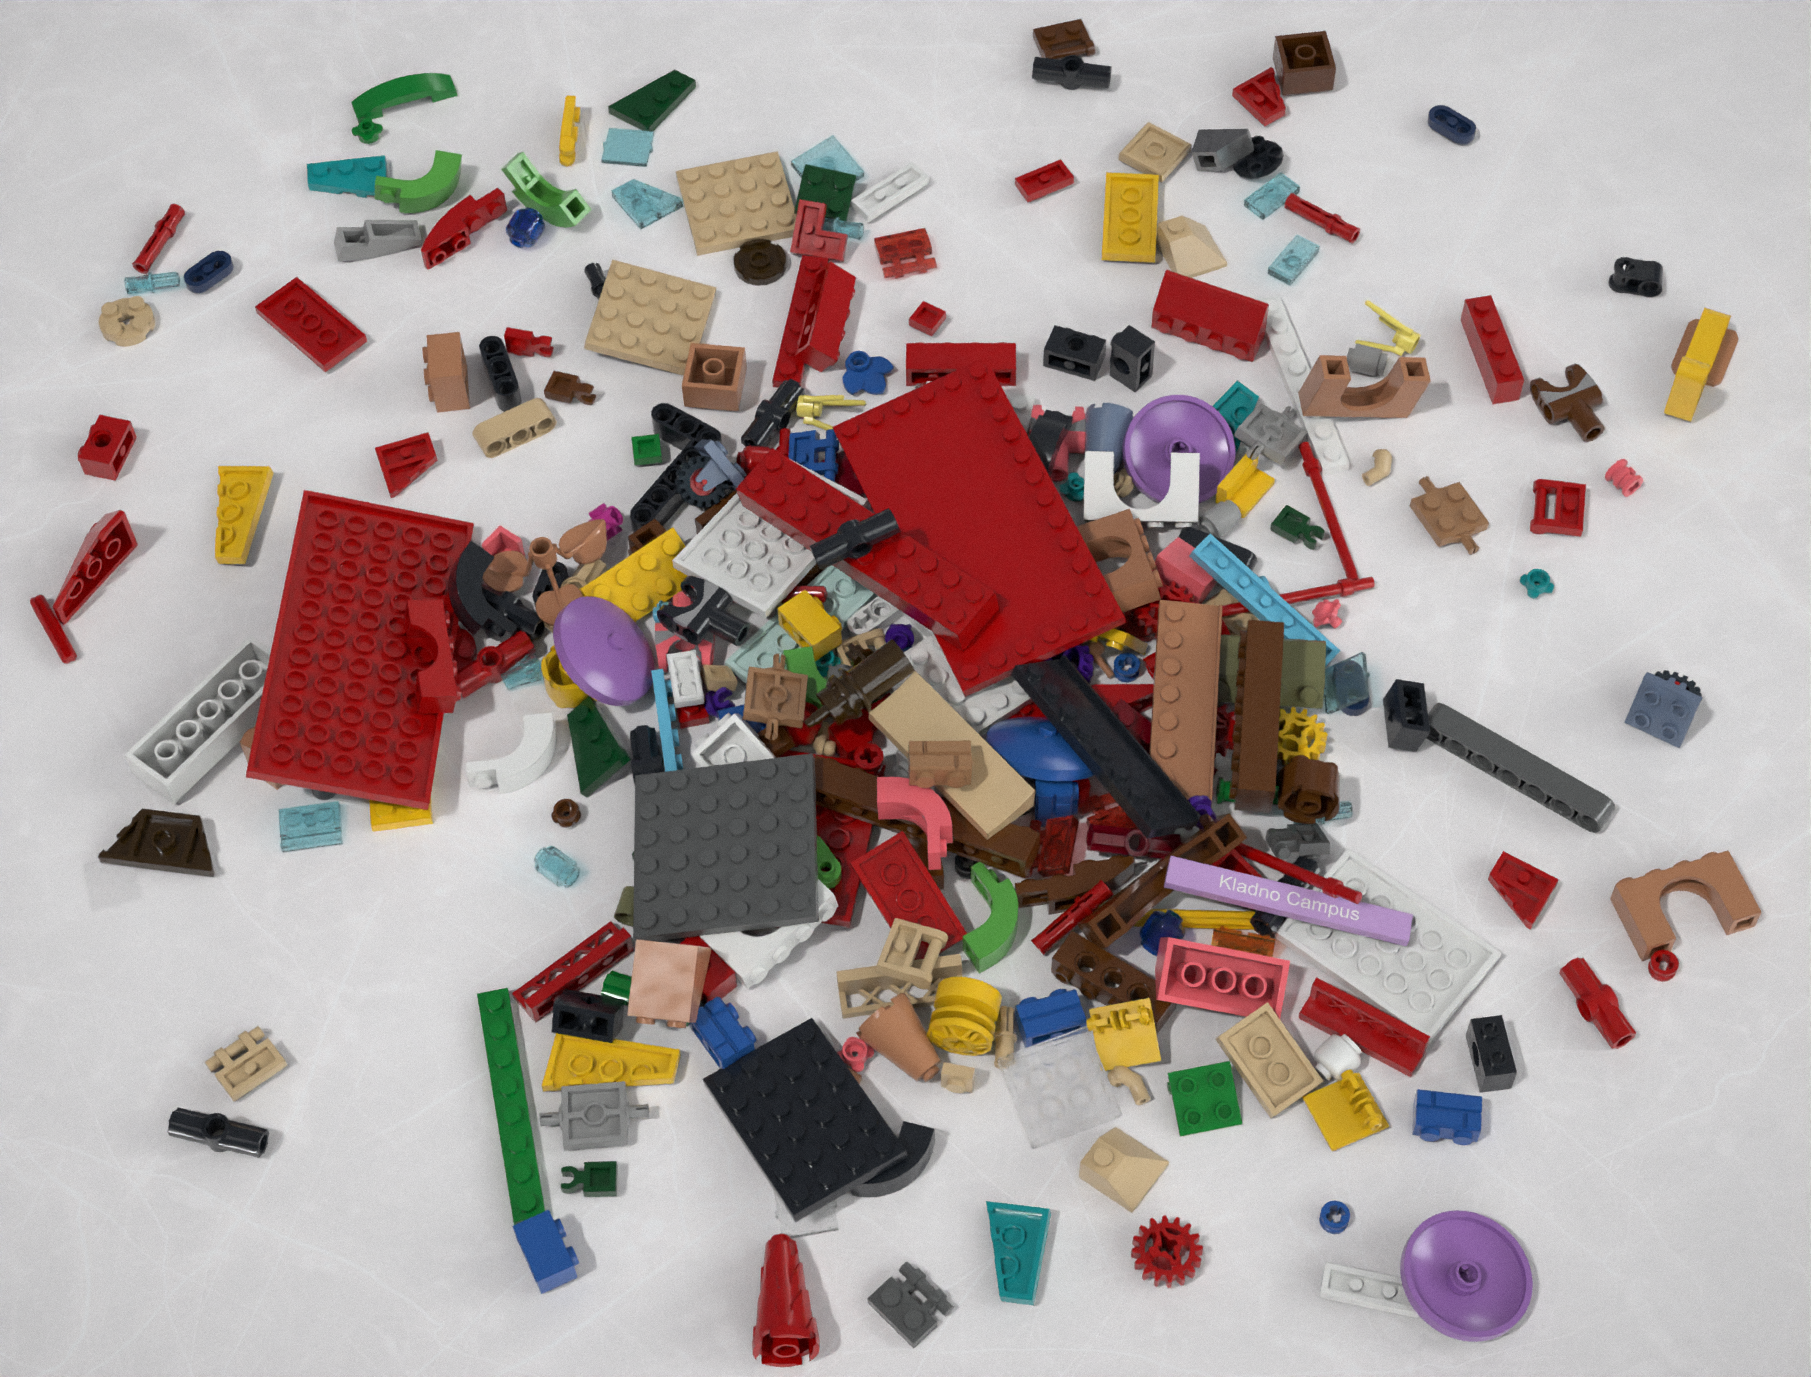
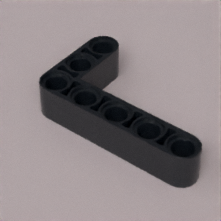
[630,403,722,533]

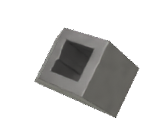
[1191,129,1254,171]

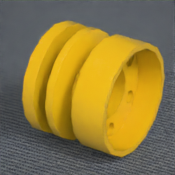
[927,977,1002,1056]

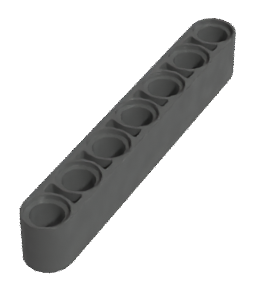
[1426,703,1615,833]

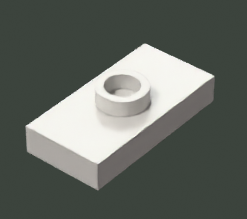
[666,650,704,708]

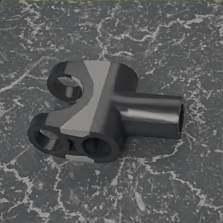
[657,576,750,646]

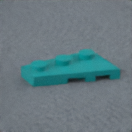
[307,155,388,198]
[1213,380,1259,455]
[986,1201,1051,1306]

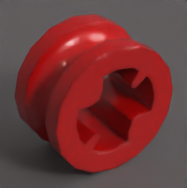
[1648,950,1679,982]

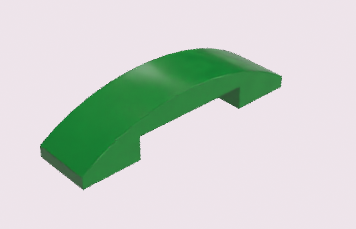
[351,73,458,123]

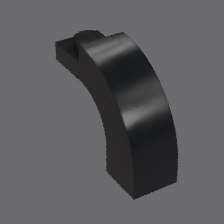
[1029,409,1073,478]
[448,540,518,642]
[851,1121,935,1197]

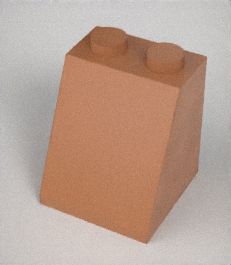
[627,939,711,1028]

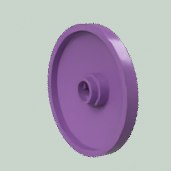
[1122,395,1235,504]
[553,596,655,706]
[1400,1210,1533,1342]

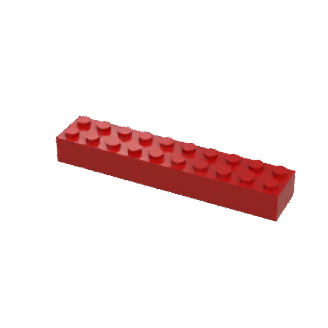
[736,448,999,652]

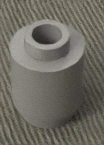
[1347,343,1388,376]
[1199,500,1241,538]

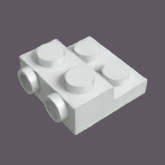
[691,713,776,767]

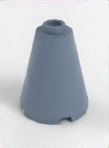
[1085,403,1134,474]

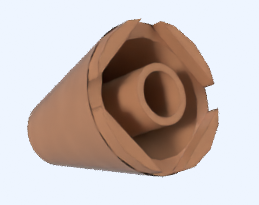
[856,993,941,1082]

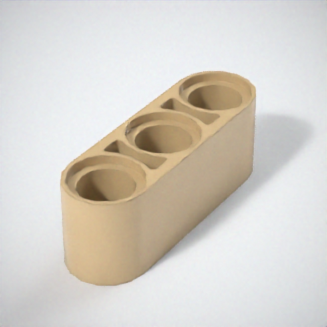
[472,398,557,458]

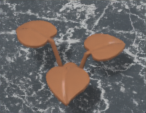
[482,519,607,626]

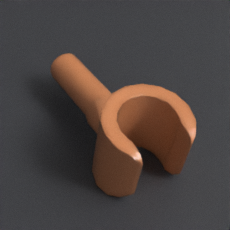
[1088,641,1115,679]

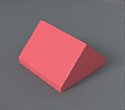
[1152,537,1217,604]

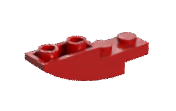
[421,188,507,270]

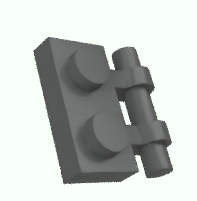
[1265,823,1330,860]
[867,1262,954,1348]

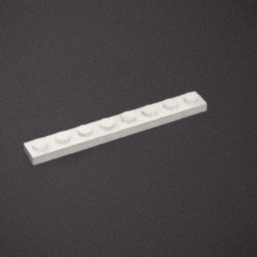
[1259,295,1350,476]

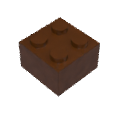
[1273,31,1336,95]

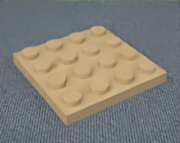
[676,151,797,256]
[584,259,717,376]

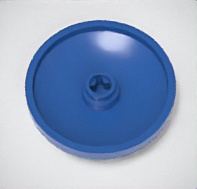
[986,717,1094,781]

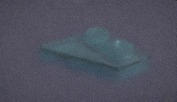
[611,179,683,230]

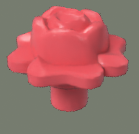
[1312,599,1342,629]

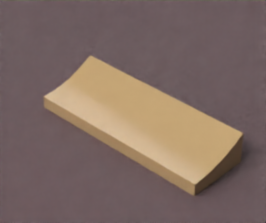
[869,671,1035,840]

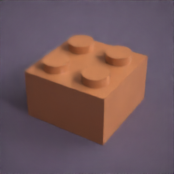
[422,332,470,413]
[682,343,747,411]

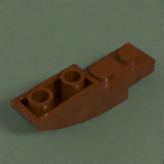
[1014,855,1135,915]

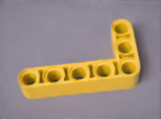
[1664,308,1731,422]

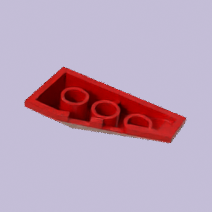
[52,510,138,625]

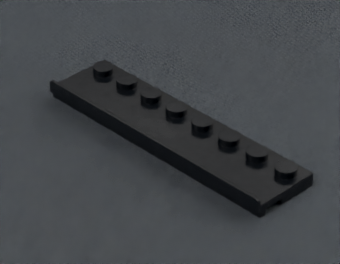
[1011,656,1200,839]

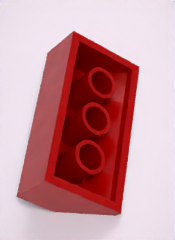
[1151,270,1269,362]

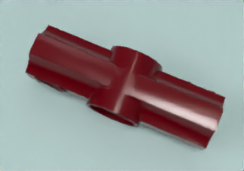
[1086,824,1182,859]

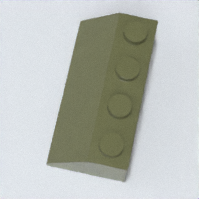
[1217,634,1326,709]

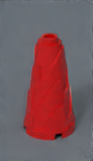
[752,1234,820,1367]

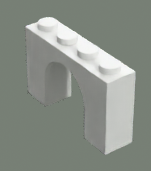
[1083,451,1200,528]
[699,879,838,989]

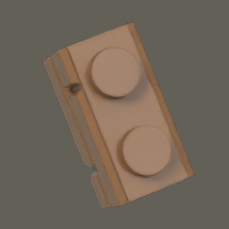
[908,740,972,788]

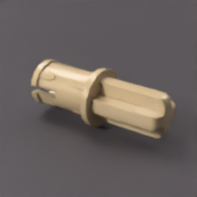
[993,1006,1017,1070]

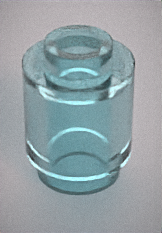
[534,845,580,888]

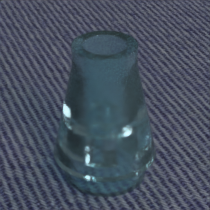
[500,654,543,690]

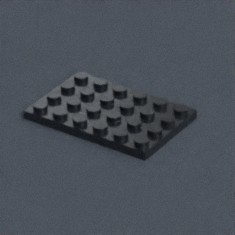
[703,1018,908,1222]

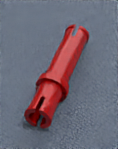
[1284,193,1360,244]
[132,204,186,274]
[1031,880,1114,955]

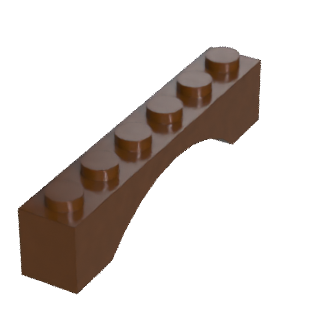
[1077,813,1247,949]

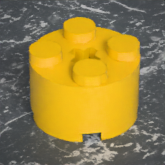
[541,645,597,708]

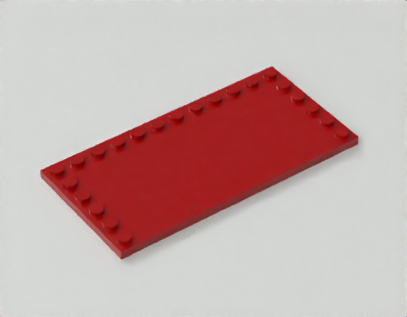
[832,357,1126,697]
[246,490,474,810]

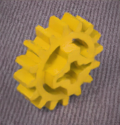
[1277,707,1328,765]

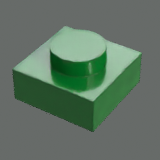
[631,434,662,466]

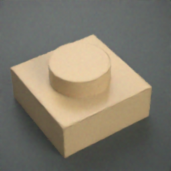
[700,664,738,692]
[941,1062,975,1093]

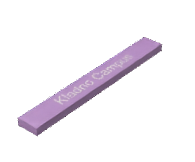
[1164,856,1413,946]

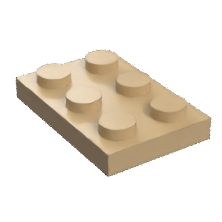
[1215,1002,1323,1118]

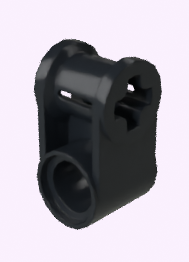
[1608,257,1663,297]

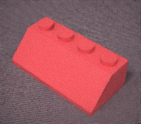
[1155,937,1290,1019]

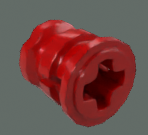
[854,743,884,777]

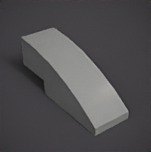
[334,220,422,261]

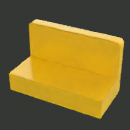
[1215,453,1275,518]

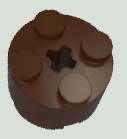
[1278,755,1340,824]

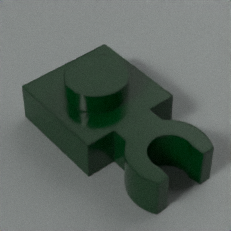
[1270,505,1325,550]
[561,1161,618,1197]

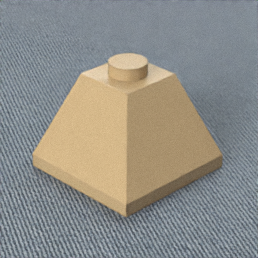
[1156,215,1227,278]
[1079,1127,1169,1213]

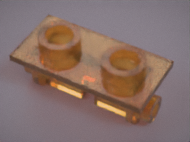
[1211,926,1276,957]

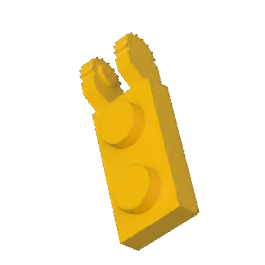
[559,95,581,167]

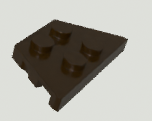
[98,808,215,877]

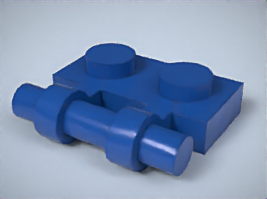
[789,429,840,482]

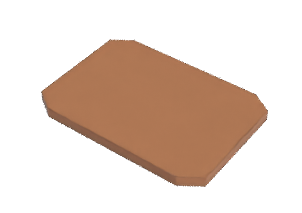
[1671,319,1739,387]

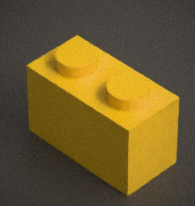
[777,590,843,661]

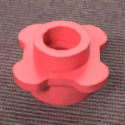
[837,1037,874,1072]

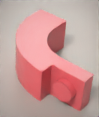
[877,777,953,870]

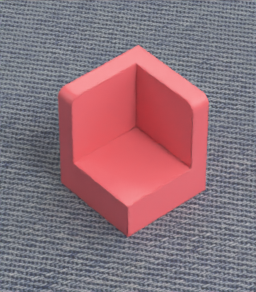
[482,526,525,556]

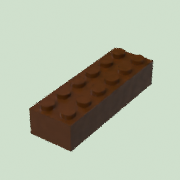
[1229,620,1284,813]

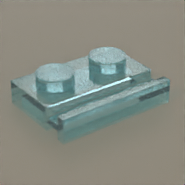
[279,801,343,853]

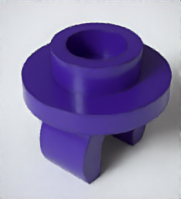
[885,624,914,650]
[704,687,735,718]
[1188,795,1216,829]

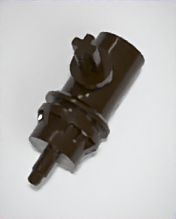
[805,639,915,728]

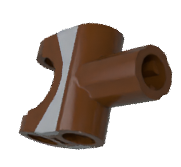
[1530,363,1605,442]

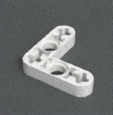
[847,596,933,638]

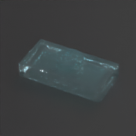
[1244,172,1300,220]
[1267,234,1320,286]

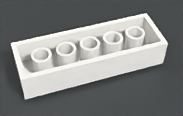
[124,635,271,804]

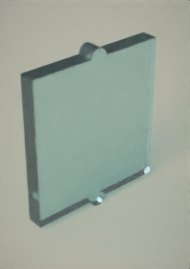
[601,128,654,167]
[1324,652,1370,715]

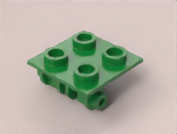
[1167,1061,1242,1136]

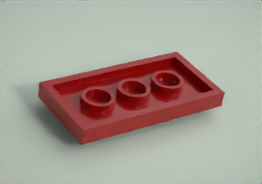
[255,277,367,372]
[850,831,967,960]

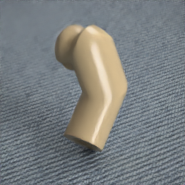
[1362,449,1392,486]
[813,722,836,757]
[1107,1066,1150,1105]

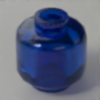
[506,207,545,248]
[1139,910,1186,956]

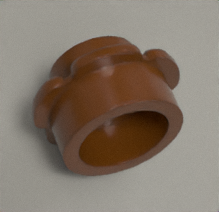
[551,799,581,828]

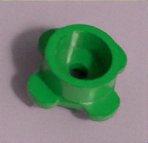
[352,118,383,144]

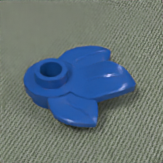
[842,351,894,395]

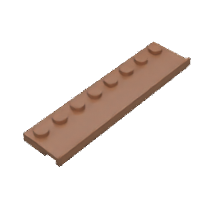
[1149,600,1223,827]

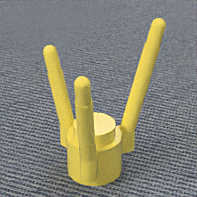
[1355,300,1421,357]
[796,395,866,431]

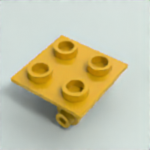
[1086,998,1162,1072]
[1302,1069,1389,1152]

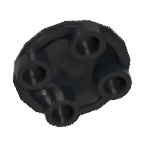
[1232,136,1284,179]

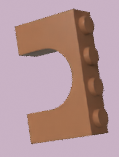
[1298,355,1431,418]
[1077,509,1163,612]
[1610,850,1762,961]

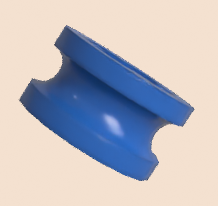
[1113,653,1140,683]
[1319,1200,1350,1234]

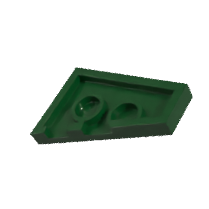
[608,70,696,135]
[567,696,631,798]

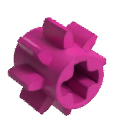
[588,503,623,541]

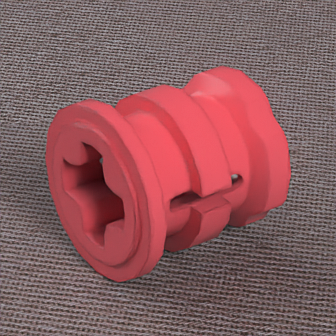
[1605,459,1644,497]

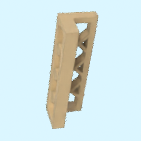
[836,954,962,1019]

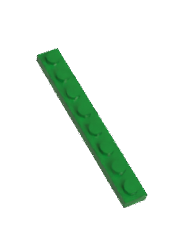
[477,987,546,1225]

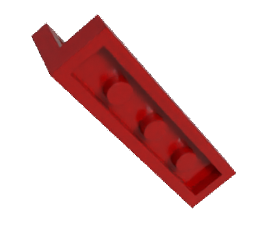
[512,921,634,1023]
[1298,977,1430,1077]

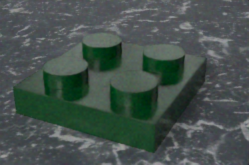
[794,164,856,226]

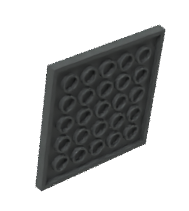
[633,753,819,942]

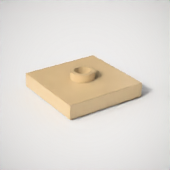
[1118,122,1192,183]

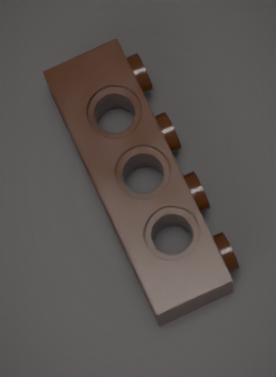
[1051,931,1177,1034]

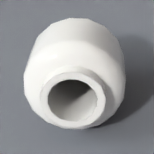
[1314,1034,1362,1081]

